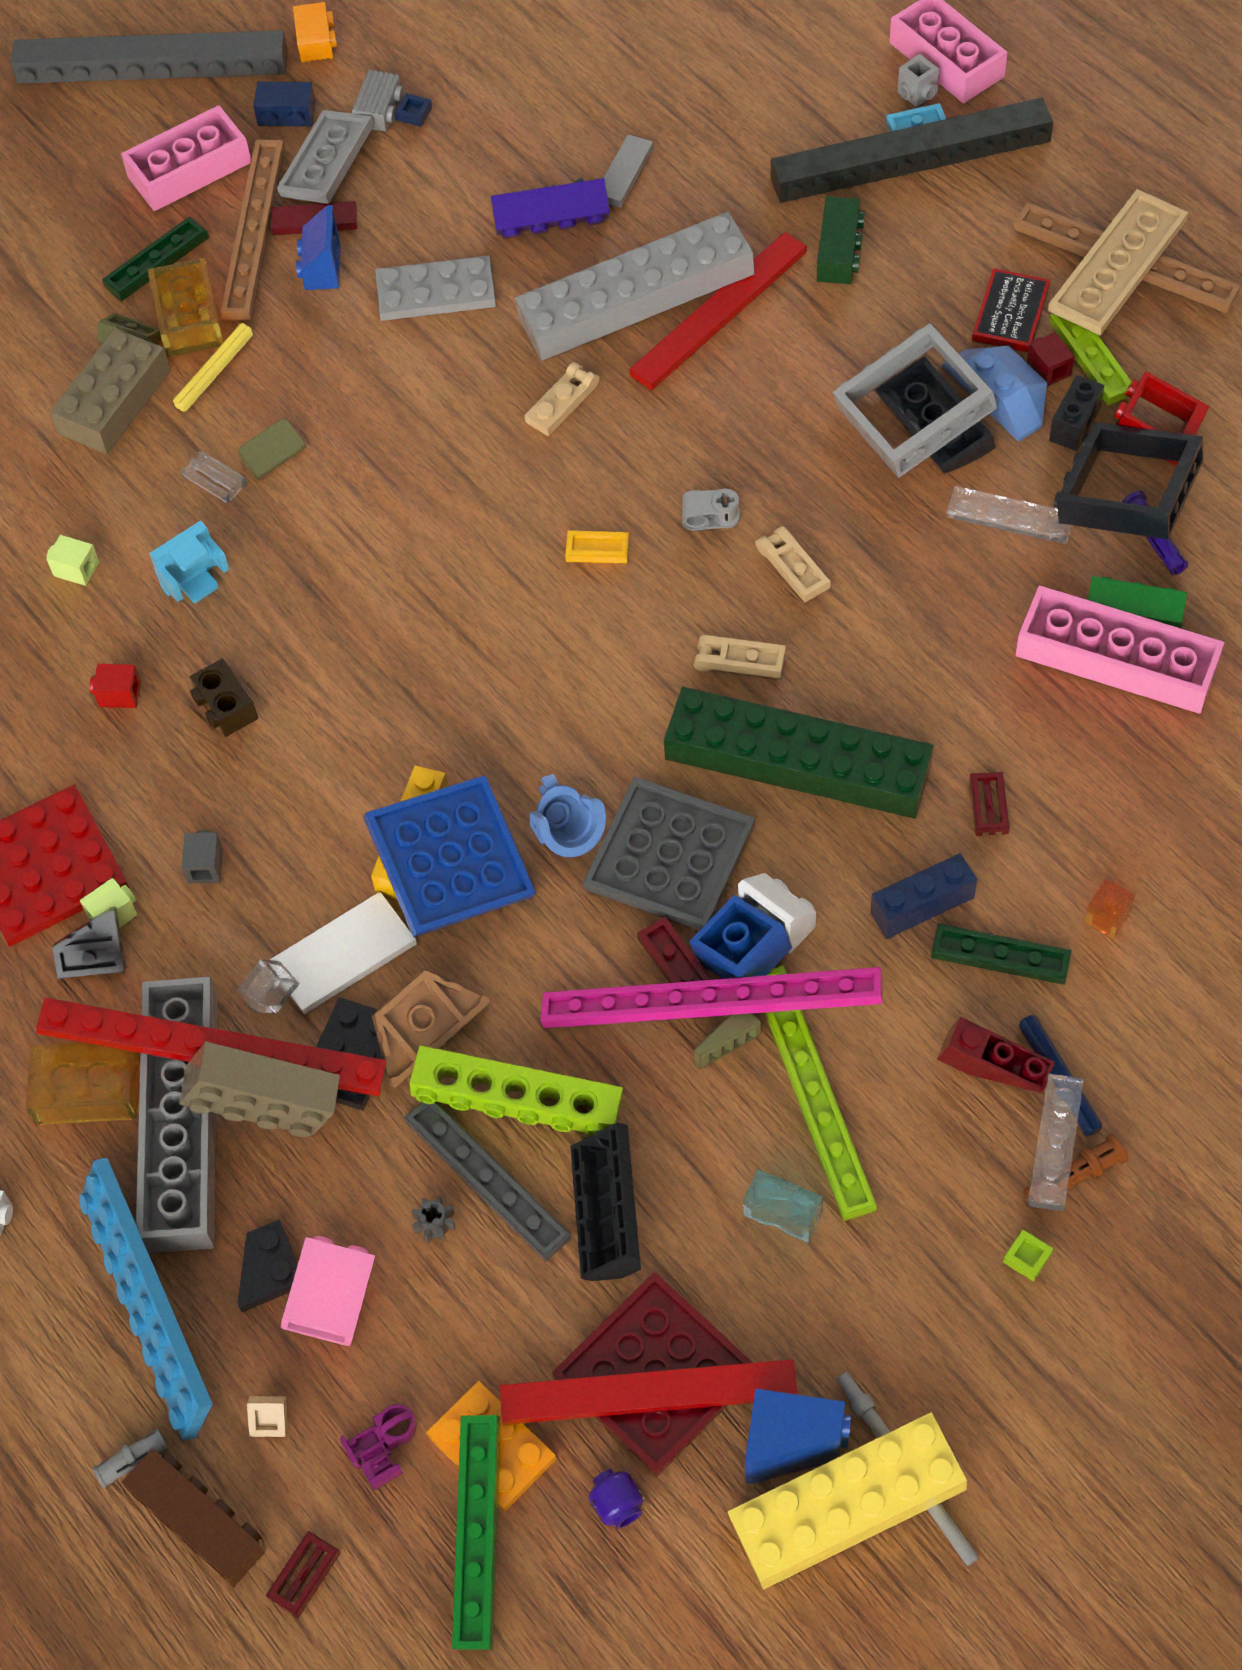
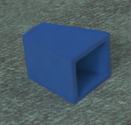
[745,1389,851,1484]

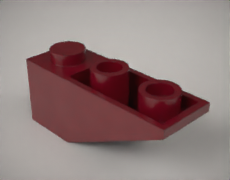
[937,1017,1055,1093]

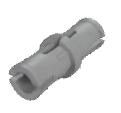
[92,1429,169,1489]

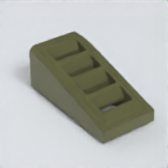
[694,1013,761,1069]

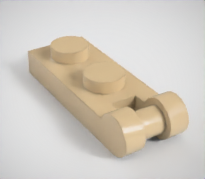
[524,362,600,436]
[755,526,830,603]
[693,635,786,679]

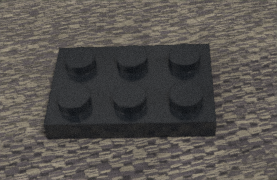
[316,997,382,1111]

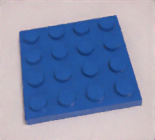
[363,775,536,938]

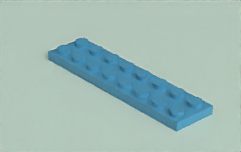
[79,1157,212,1442]

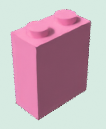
[280,1236,375,1347]

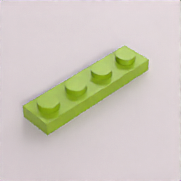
[1049,313,1131,405]

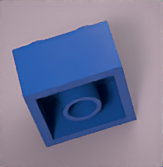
[689,895,792,979]

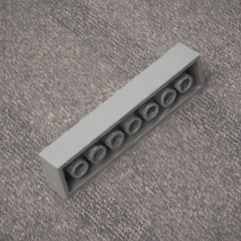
[515,211,755,361]
[136,977,217,1254]

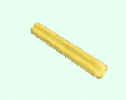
[173,323,253,412]

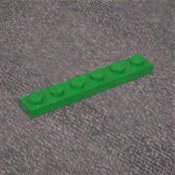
[452,1415,500,1650]

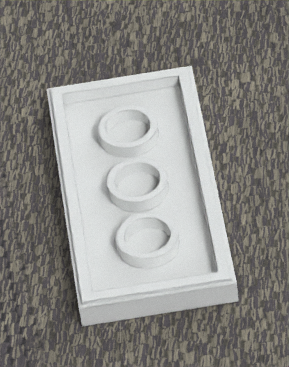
[267,892,417,1015]

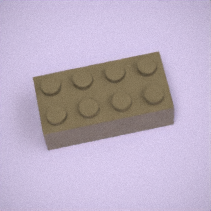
[50,328,171,454]
[179,1041,340,1137]

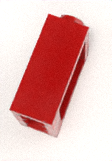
[1113,371,1210,466]

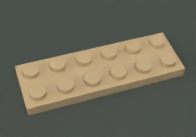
[1048,189,1188,335]

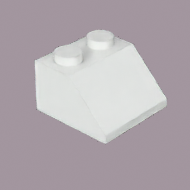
[738,873,816,954]

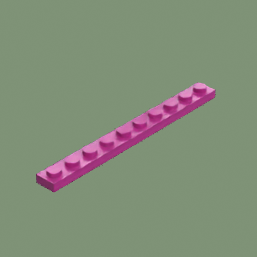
[541,967,883,1028]

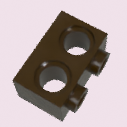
[190,658,258,737]

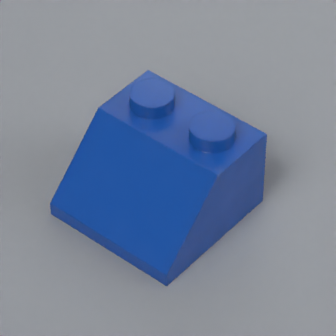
[296,205,341,290]

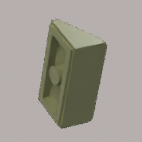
[97,313,164,345]
[238,418,306,480]

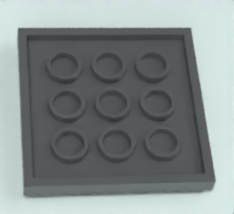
[583,777,755,930]

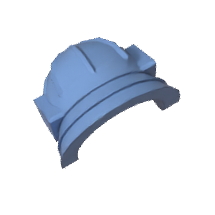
[530,774,606,857]

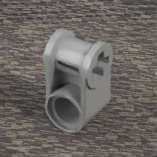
[681,488,741,531]

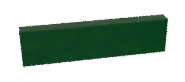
[102,217,209,301]
[931,924,1072,985]

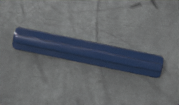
[1019,1015,1102,1136]

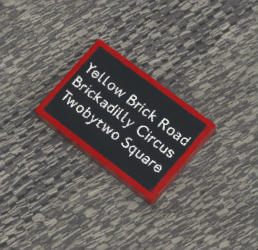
[972,268,1050,352]

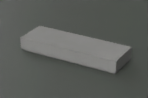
[604,135,654,208]

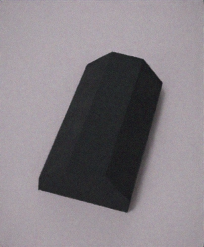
[570,1122,641,1281]

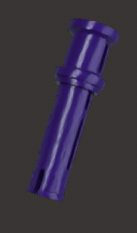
[1122,491,1188,575]

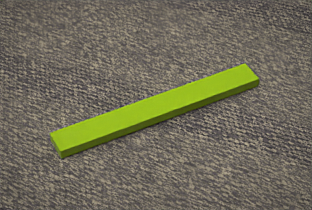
[764,965,877,1221]

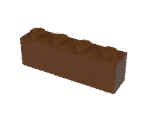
[121,1448,265,1587]

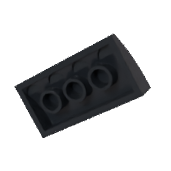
[875,356,996,473]

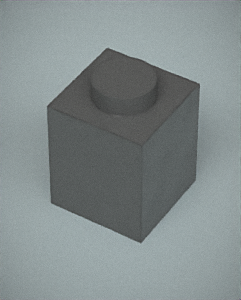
[182,830,223,883]

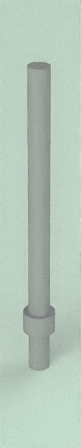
[836,1372,979,1567]

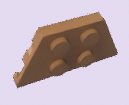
[372,970,491,1088]

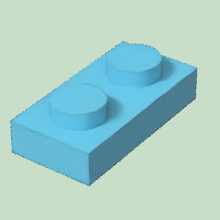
[886,103,946,132]

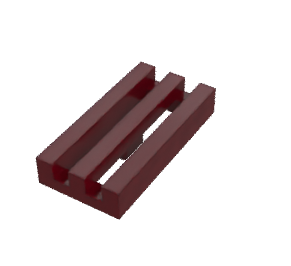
[969,772,1010,836]
[266,1531,341,1618]

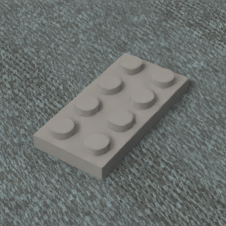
[277,110,375,204]
[375,255,496,321]

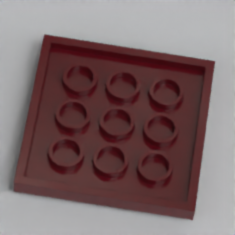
[552,1271,753,1477]

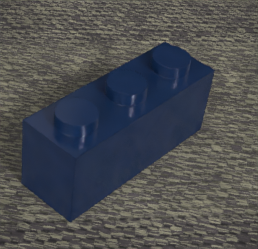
[870,853,977,939]

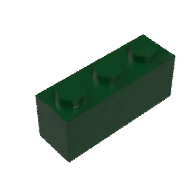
[817,196,865,284]

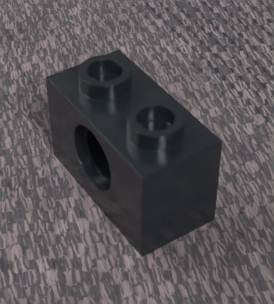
[1049,375,1105,451]

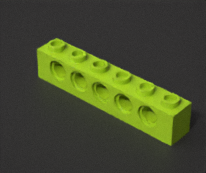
[409,1045,623,1136]

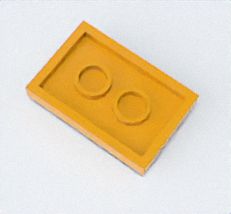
[426,1381,557,1512]

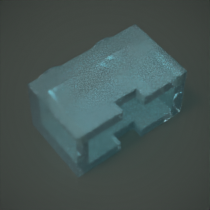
[743,1169,823,1243]

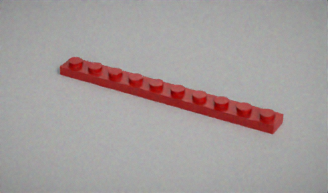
[36,997,386,1097]

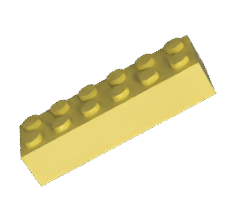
[727,1412,967,1590]

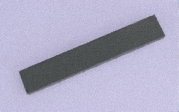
[404,1102,571,1262]

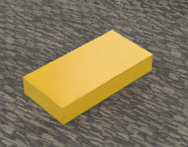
[565,530,629,564]

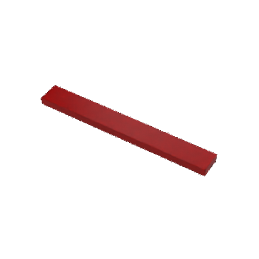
[629,232,807,391]
[500,1359,798,1425]

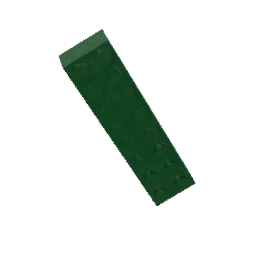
[664,686,934,819]

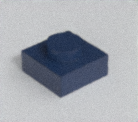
[395,93,432,127]

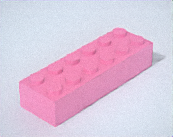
[1015,585,1225,714]

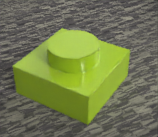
[1003,1230,1054,1282]

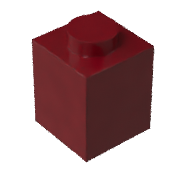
[1027,332,1074,386]

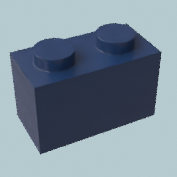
[253,82,316,127]

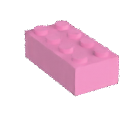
[890,0,1008,104]
[121,105,251,211]

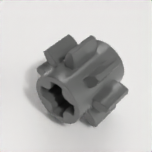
[412,1196,455,1243]

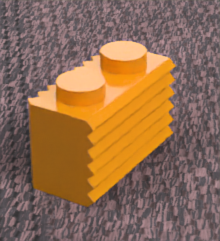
[293,2,337,63]

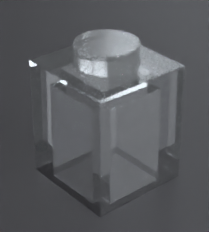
[237,959,300,1013]

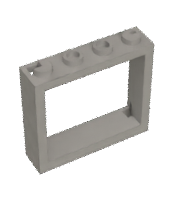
[832,323,997,478]

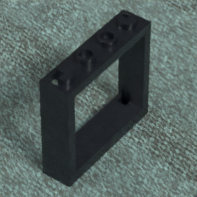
[1054,422,1203,540]

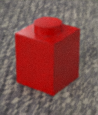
[90,663,141,708]

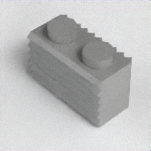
[352,70,404,132]

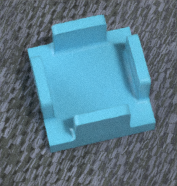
[149,520,229,603]

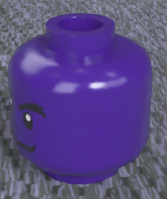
[588,1469,644,1529]

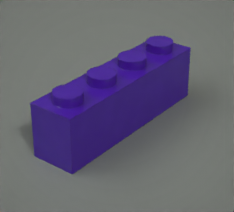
[491,178,610,238]

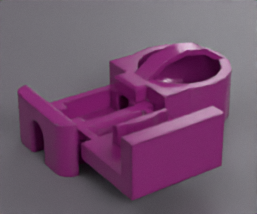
[340,1404,417,1490]

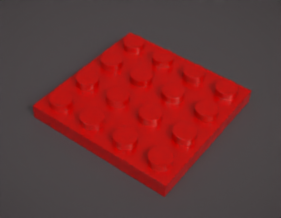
[0,784,129,947]

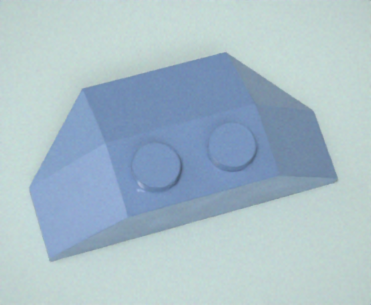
[942,345,1047,442]

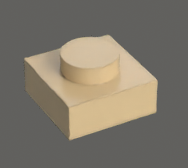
[247,1396,288,1437]

